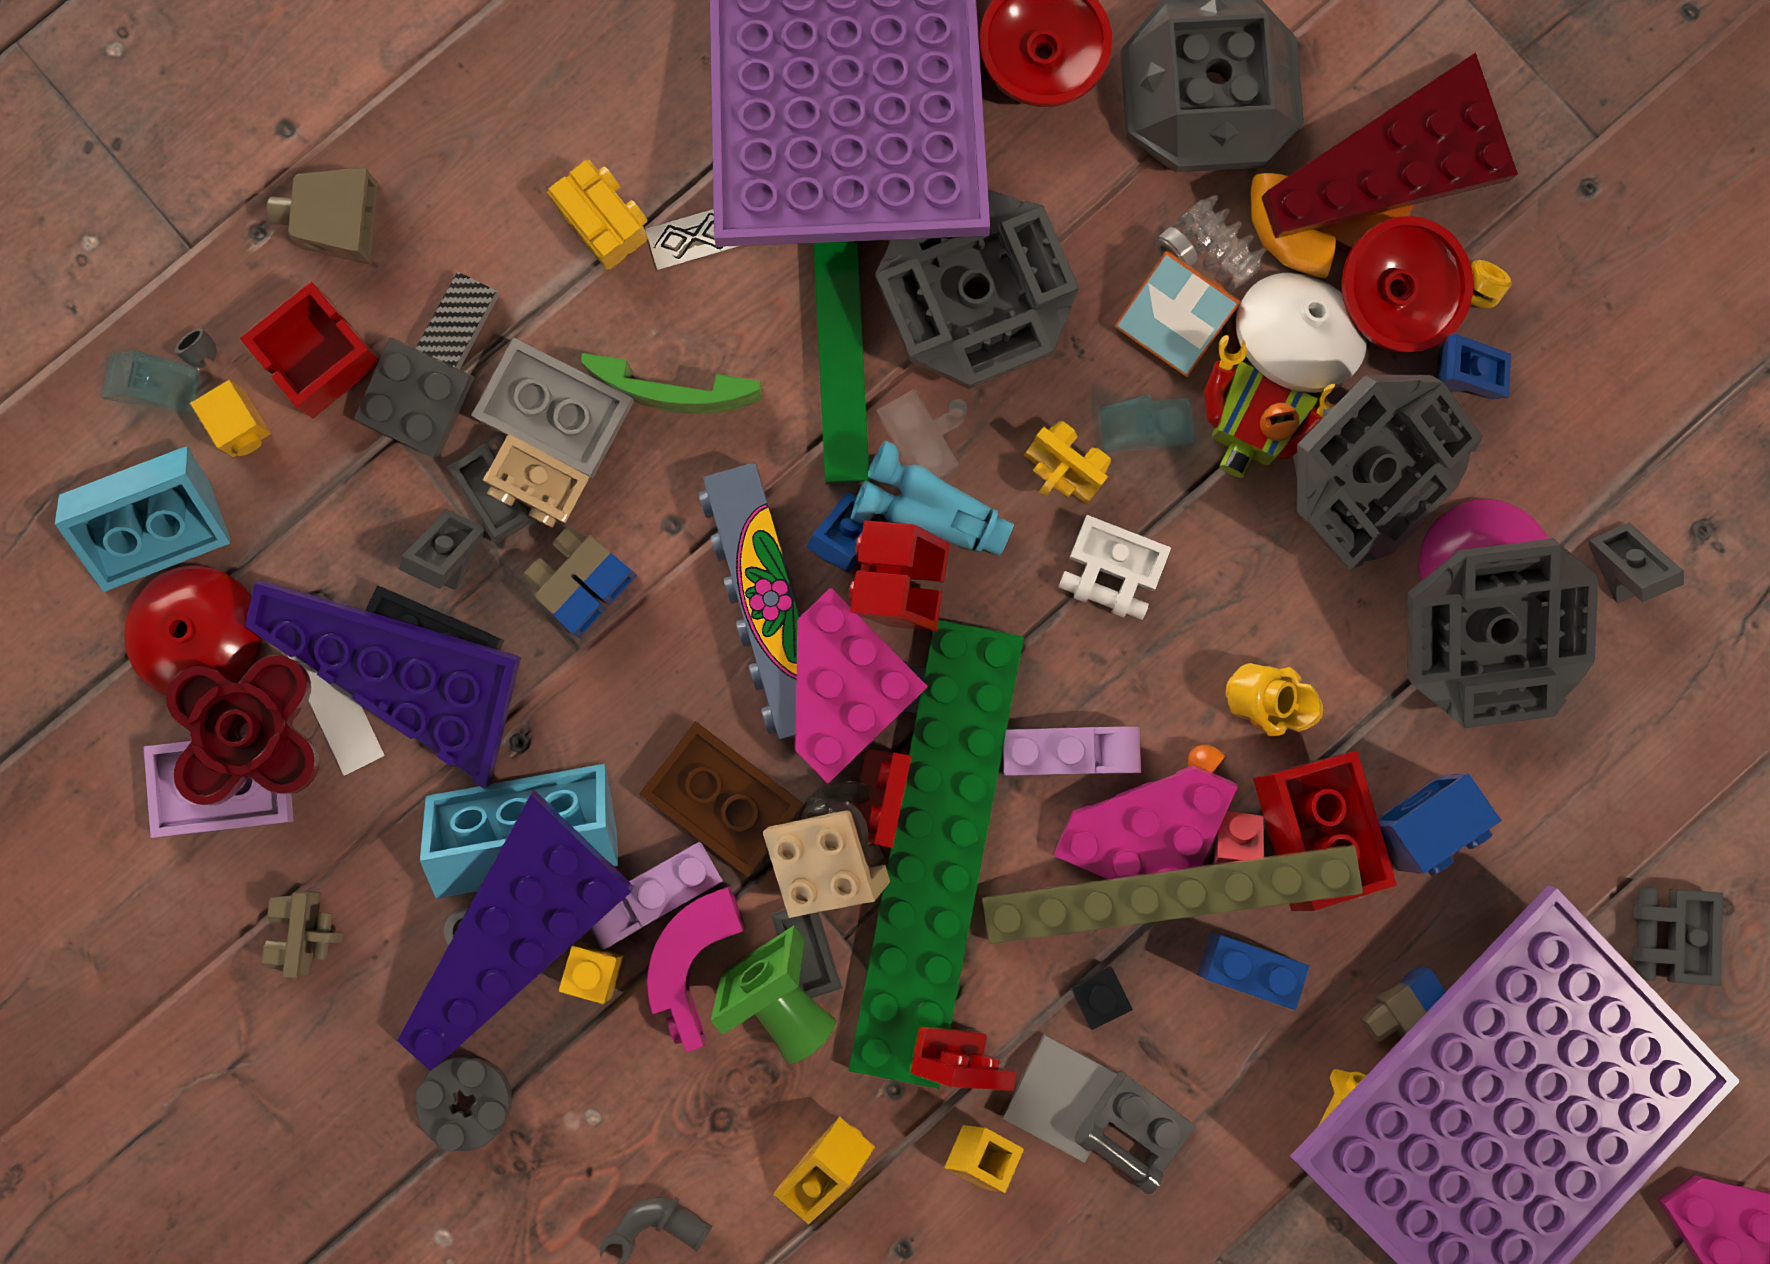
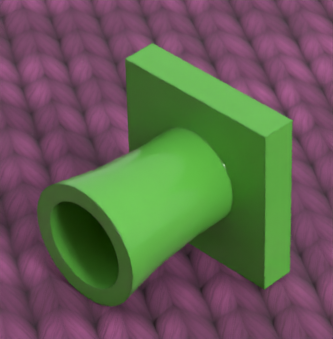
[711,925,836,1063]

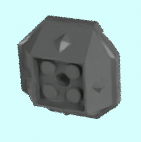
[1120,0,1304,173]
[875,190,1079,389]
[1293,375,1483,570]
[1407,538,1598,728]

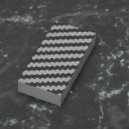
[416,271,499,370]

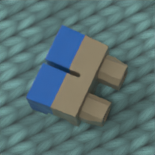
[523,527,637,638]
[1361,966,1446,1042]

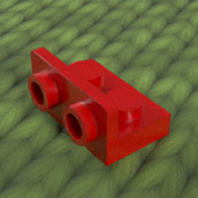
[852,749,912,848]
[910,1026,1017,1091]

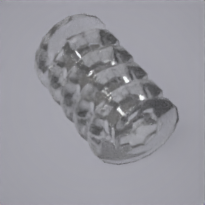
[1172,194,1266,295]

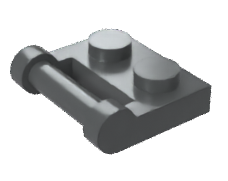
[1075,1070,1196,1194]

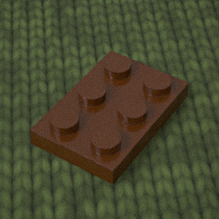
[639,721,804,877]

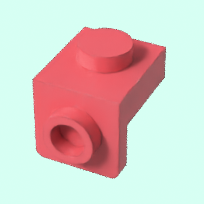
[1212,811,1264,865]

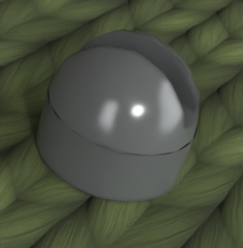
[175,328,217,368]

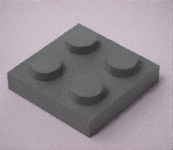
[354,337,475,458]

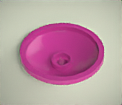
[1418,499,1548,630]

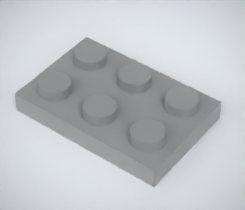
[471,337,634,479]

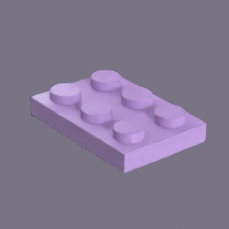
[144,735,294,838]

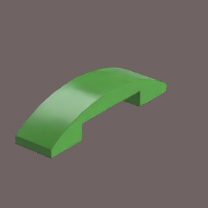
[581,353,763,414]

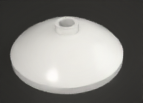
[1236,273,1367,393]

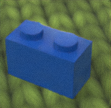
[1197,932,1310,1010]

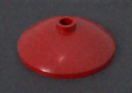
[979,0,1113,107]
[1342,216,1473,353]
[124,566,262,696]

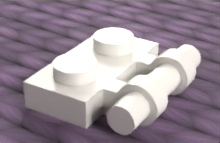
[1058,515,1171,620]

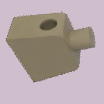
[267,168,378,264]

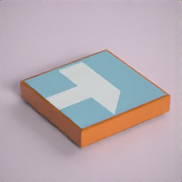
[1114,250,1241,377]

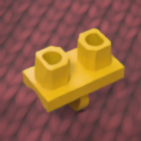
[1024,421,1111,505]

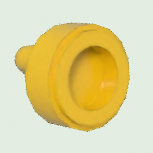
[1471,260,1512,309]

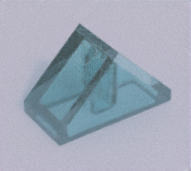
[101,350,199,413]

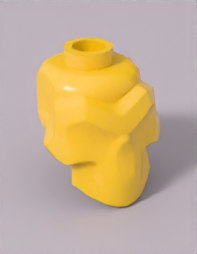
[1226,663,1323,736]

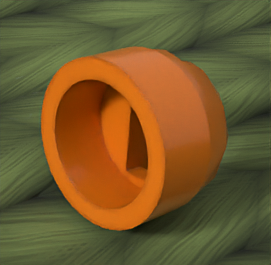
[1260,403,1299,441]
[1187,745,1227,773]

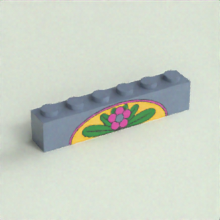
[698,462,801,741]

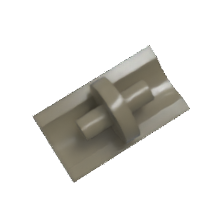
[261,891,344,979]

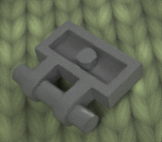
[1632,887,1723,986]

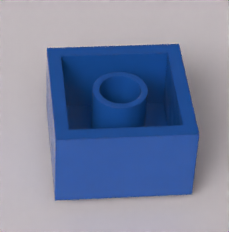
[1377,773,1502,876]

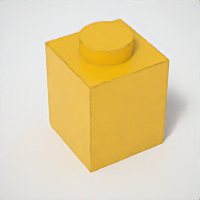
[190,380,271,457]
[559,942,625,1004]
[944,1125,1024,1193]

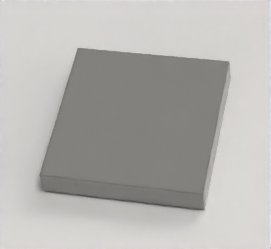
[1002,1034,1118,1163]

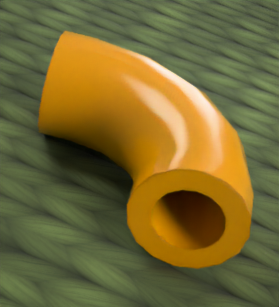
[1251,173,1336,279]

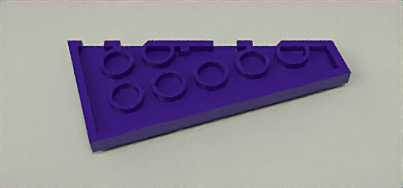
[245,580,521,789]
[397,789,633,1071]

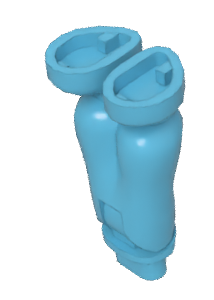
[851,440,1014,556]

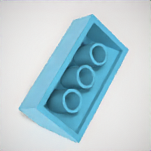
[420,763,618,899]

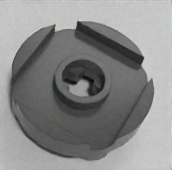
[416,1055,512,1152]

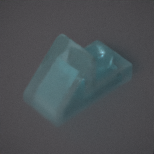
[1099,395,1195,453]

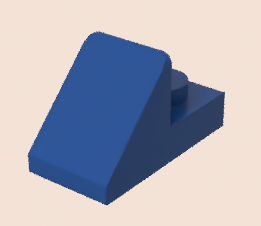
[1437,334,1511,400]
[806,492,884,573]

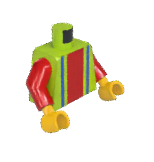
[1204,335,1335,478]

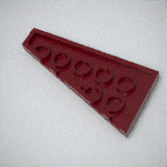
[1261,52,1518,239]

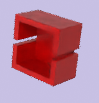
[240,281,380,419]
[849,520,950,632]

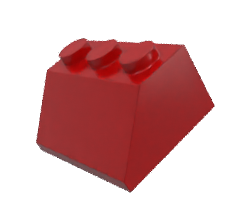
[1253,751,1397,911]

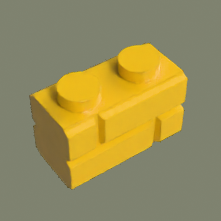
[547,160,648,270]

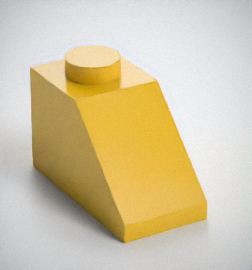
[773,1117,875,1225]

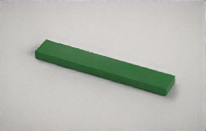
[813,241,870,485]

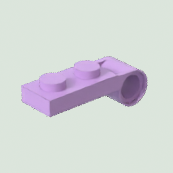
[1003,727,1141,776]
[590,841,723,951]

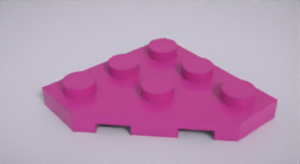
[795,588,928,784]
[1054,765,1238,879]
[1657,1175,1770,1264]

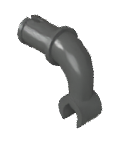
[600,1197,712,1264]

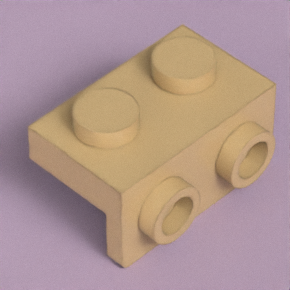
[483,433,590,528]

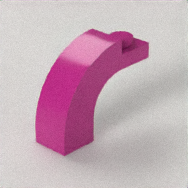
[647,886,746,1053]

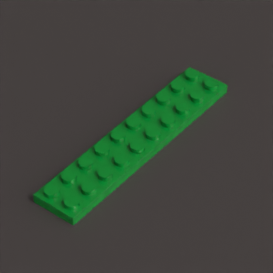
[848,620,1024,1089]

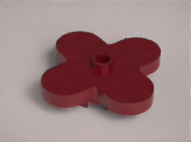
[166,655,320,806]

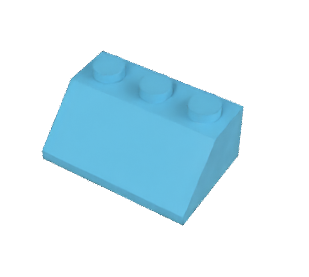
[55,446,230,592]

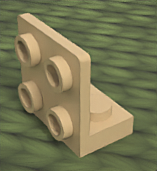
[763,810,890,918]

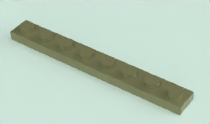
[982,845,1363,944]

